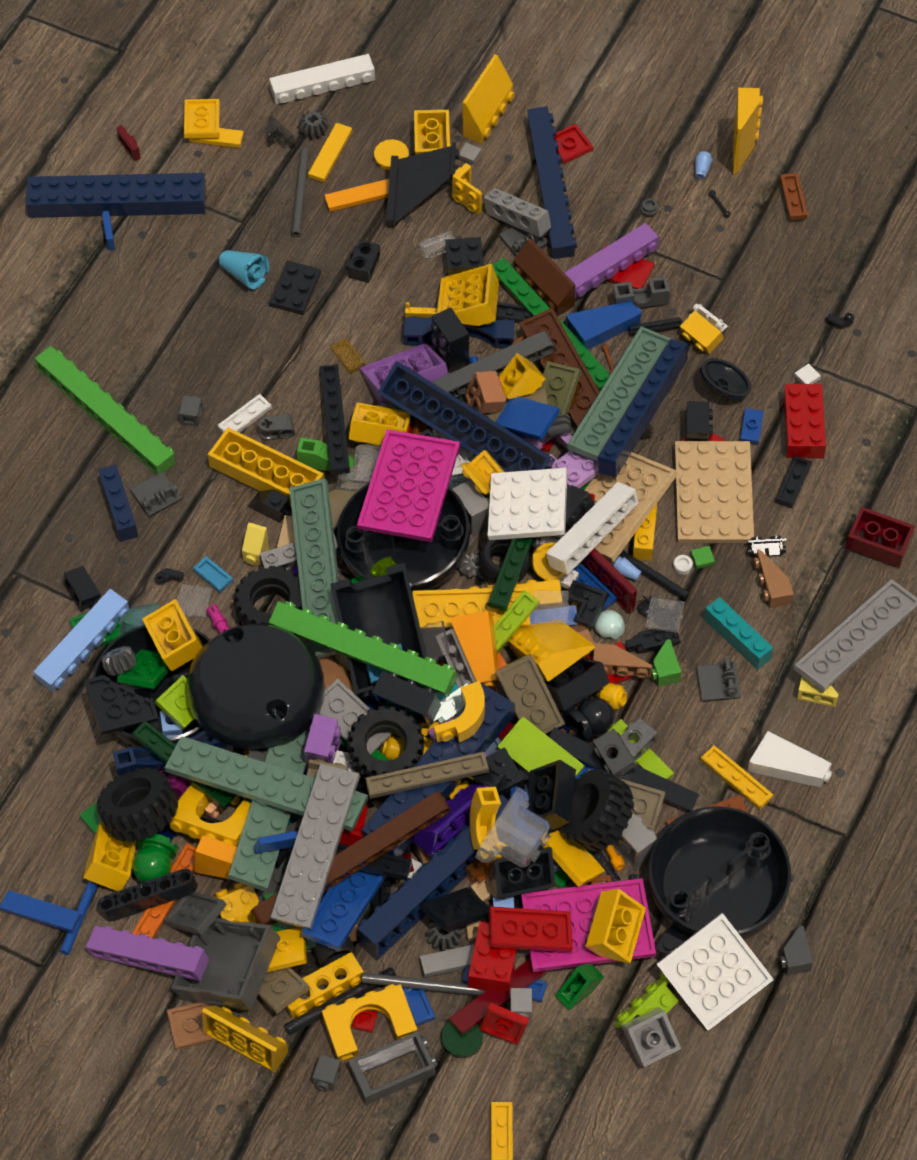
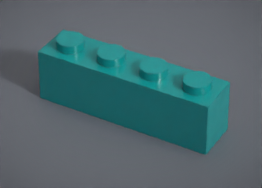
[704,597,773,670]

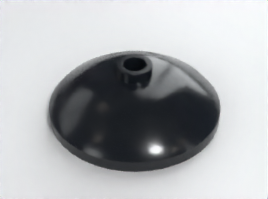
[700,358,751,399]

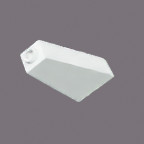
[748,731,833,788]

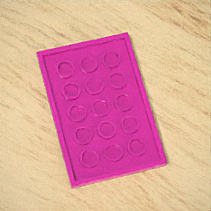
[357,429,460,542]
[521,878,656,972]

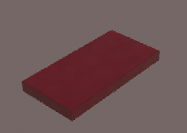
[580,548,638,614]

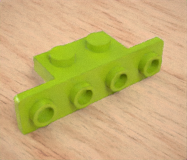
[613,972,679,1028]

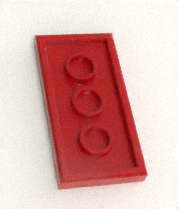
[488,906,573,952]

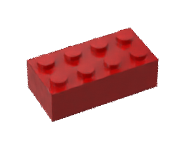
[783,384,826,458]

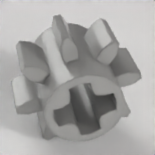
[460,553,480,578]

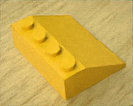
[463,54,515,144]
[733,87,763,174]
[437,264,499,326]
[508,619,595,682]
[202,1005,288,1073]

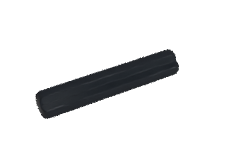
[629,317,682,335]

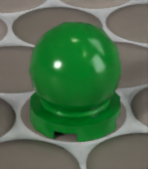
[132,834,179,883]

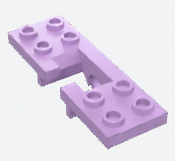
[518,433,600,488]

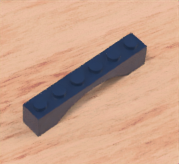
[404,316,514,349]
[113,731,236,775]

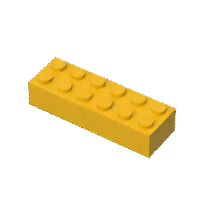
[208,427,324,506]

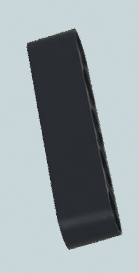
[97,869,198,921]

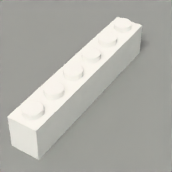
[269,54,375,105]
[546,482,639,575]

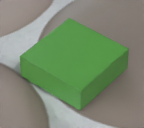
[691,546,715,569]

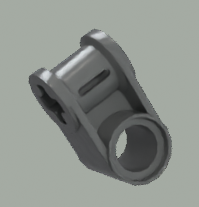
[259,414,295,441]

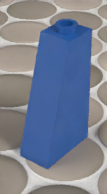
[566,301,642,350]

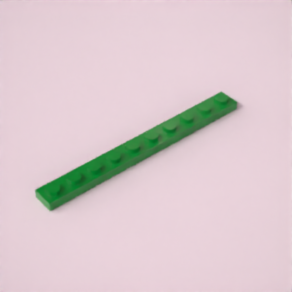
[492,257,610,391]

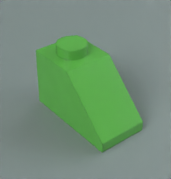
[651,639,682,687]

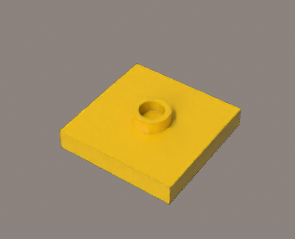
[267,927,307,973]

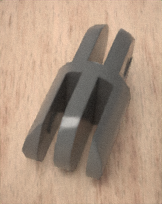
[543,415,571,439]

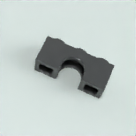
[612,276,670,308]

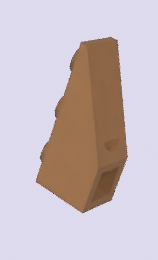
[754,549,794,608]
[593,643,652,678]

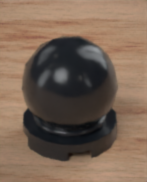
[564,697,615,743]

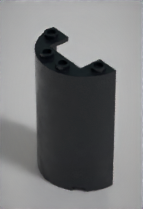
[330,563,427,700]

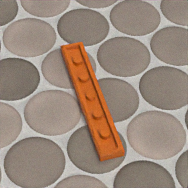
[132,843,196,939]

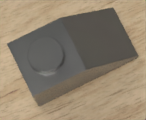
[780,926,813,975]

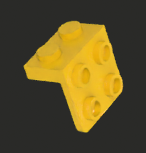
[452,163,482,215]
[461,450,504,494]
[214,882,259,923]

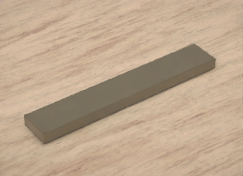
[365,752,489,799]

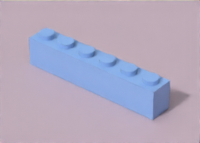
[33,589,129,692]

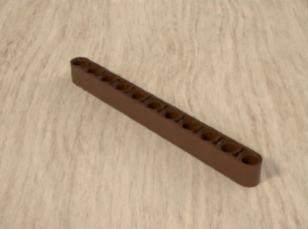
[250,792,451,926]

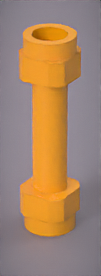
[605,845,626,871]

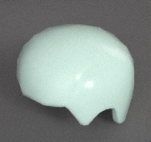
[594,610,625,640]

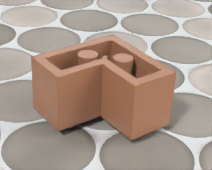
[464,371,506,413]

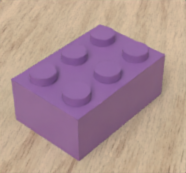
[304,714,341,770]

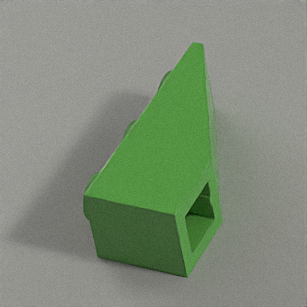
[297,438,356,475]

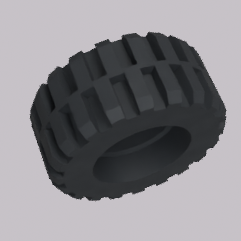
[234,566,302,626]
[348,706,424,780]
[97,767,178,842]
[560,769,634,851]

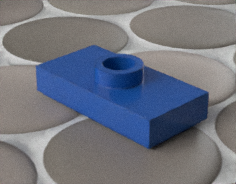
[740,408,764,445]

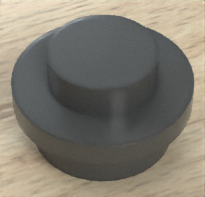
[640,199,658,216]

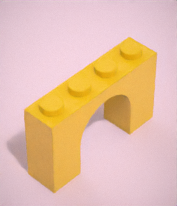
[169,784,251,846]
[322,984,417,1062]

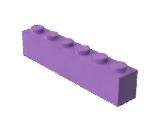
[565,223,659,299]
[86,926,210,981]

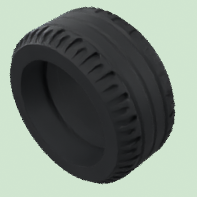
[479,539,531,583]

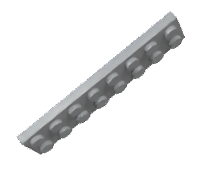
[793,579,917,692]
[271,763,360,930]

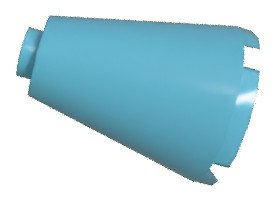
[219,250,269,289]

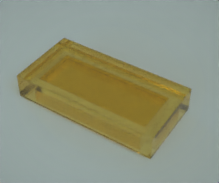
[331,338,366,374]

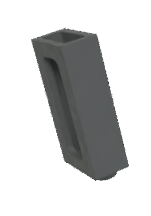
[348,1031,437,1105]

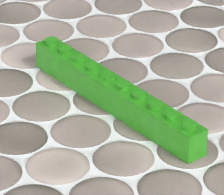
[34,346,175,475]
[268,601,458,697]

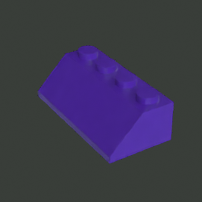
[413,784,489,856]

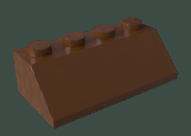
[513,238,575,317]

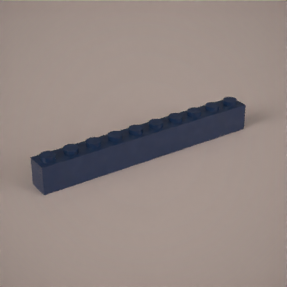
[527,106,577,259]
[598,339,688,478]

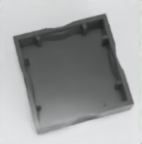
[171,918,281,1011]

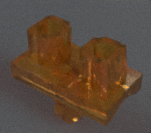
[465,857,492,884]

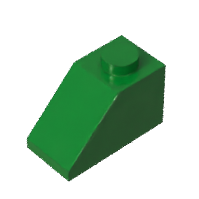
[555,964,604,1010]

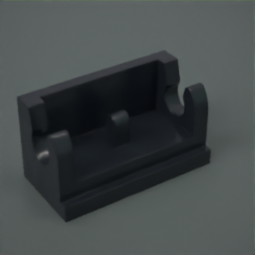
[63,566,101,612]

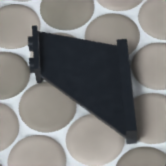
[386,142,460,228]

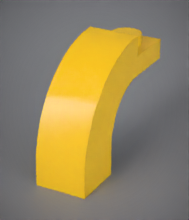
[434,681,485,743]
[470,787,503,862]

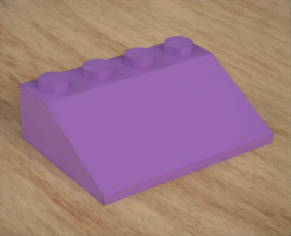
[360,343,448,405]

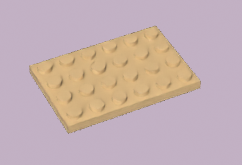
[675,441,754,543]
[559,452,678,562]

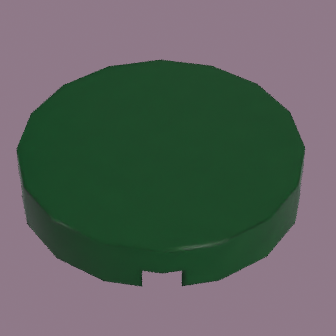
[441,1022,483,1058]

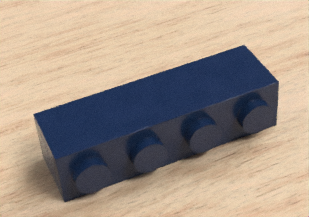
[98,465,138,542]

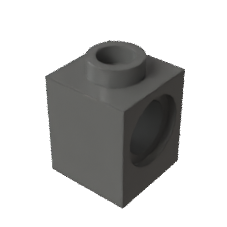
[179,396,203,426]
[313,1055,341,1091]

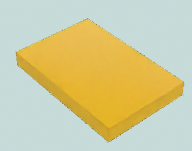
[184,99,220,138]
[539,829,605,887]

